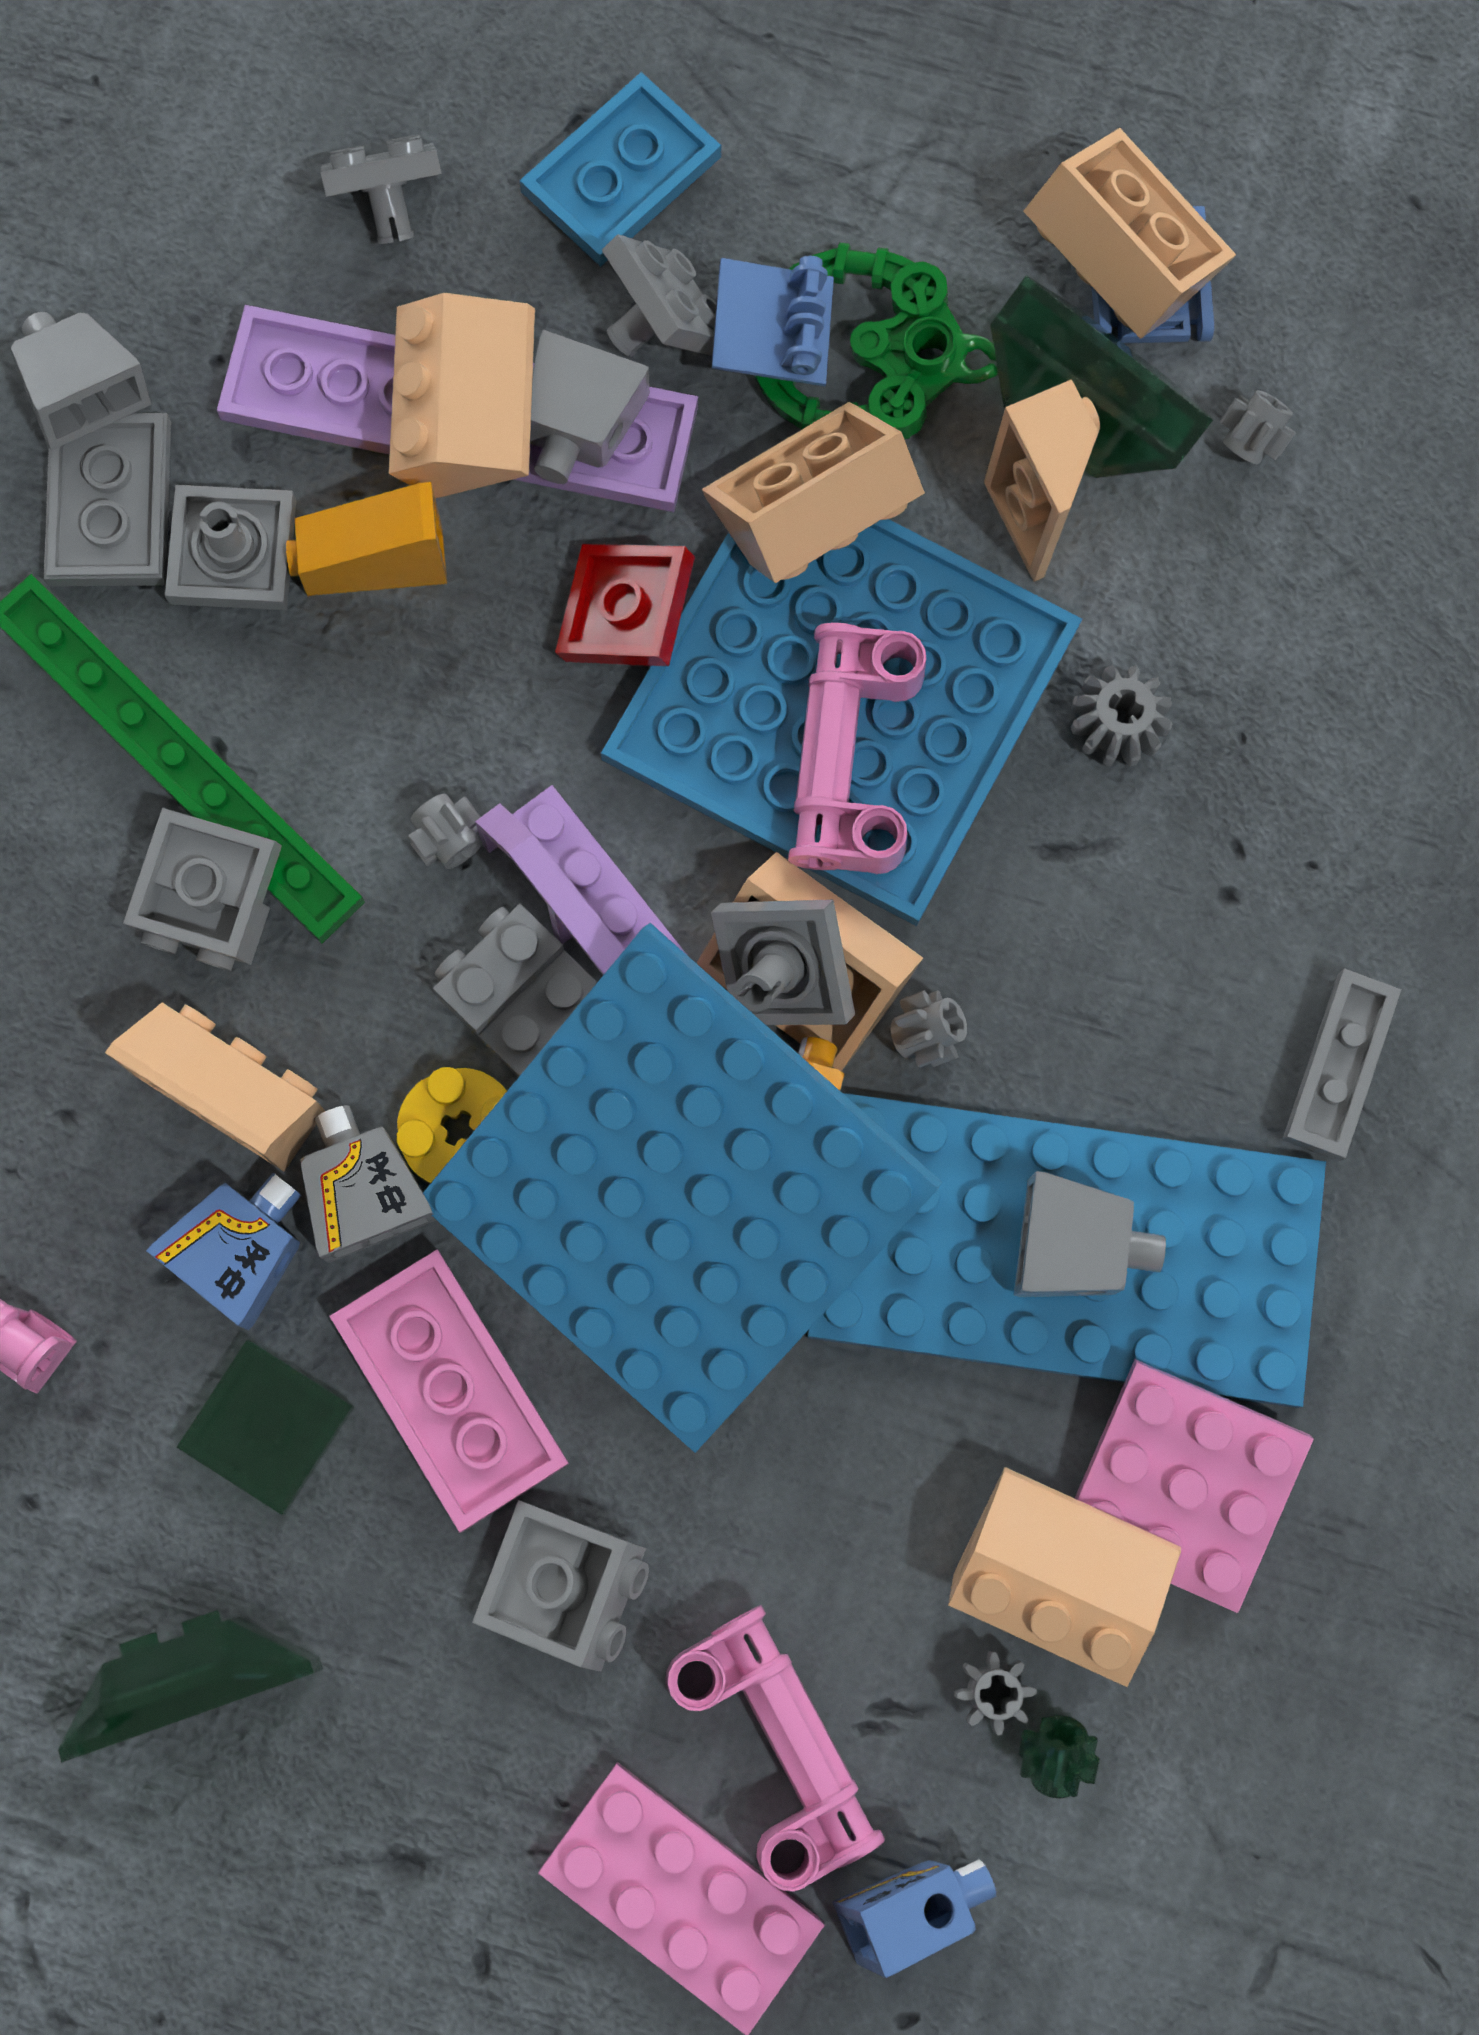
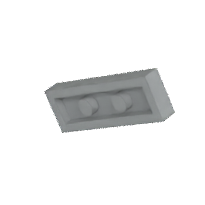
[1282,968,1402,1161]

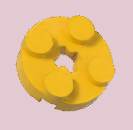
[397,1067,507,1185]

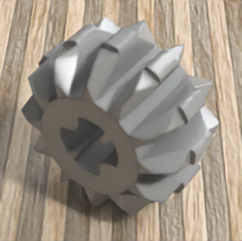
[1071,664,1172,767]

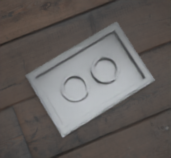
[44,413,171,587]

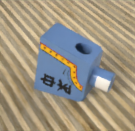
[146,1173,301,1330]
[832,1859,996,1978]

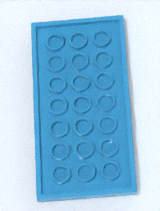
[807,1093,1326,1408]

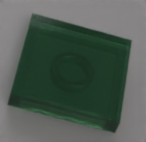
[177,1339,354,1515]

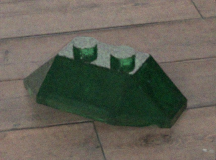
[990,275,1214,478]
[58,1610,323,1763]

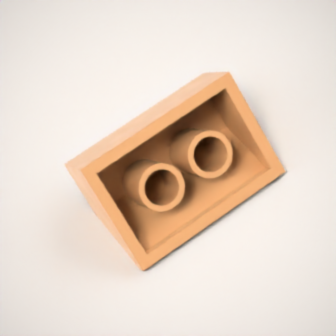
[1023,128,1236,339]
[389,293,535,499]
[984,379,1100,582]
[702,402,925,583]
[696,852,923,1071]
[105,1003,325,1172]
[948,1467,1181,1687]

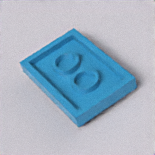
[520,72,721,267]

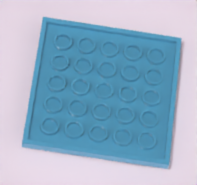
[601,519,1082,926]
[423,923,942,1453]

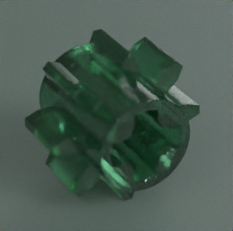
[1018,1715,1100,1799]

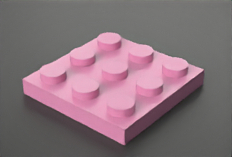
[1075,1359,1314,1613]

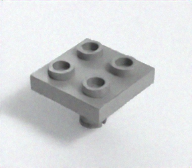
[320,135,442,244]
[602,234,716,357]
[165,485,297,610]
[711,899,855,1025]

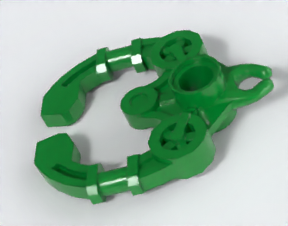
[755,242,1002,439]

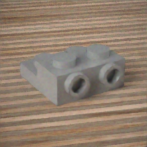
[123,808,282,971]
[433,903,597,1077]
[472,1500,649,1672]

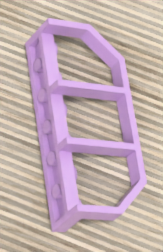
[475,785,688,975]

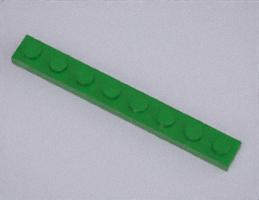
[0,574,365,944]

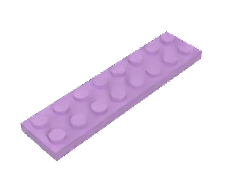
[217,305,698,512]

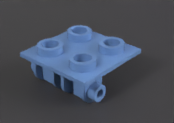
[711,256,834,387]

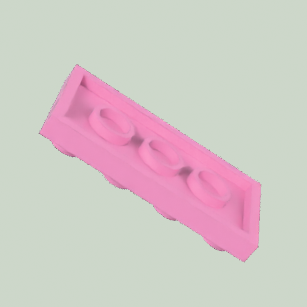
[330,1249,569,1533]
[538,1762,825,2035]

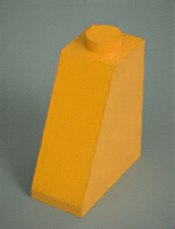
[286,482,447,596]

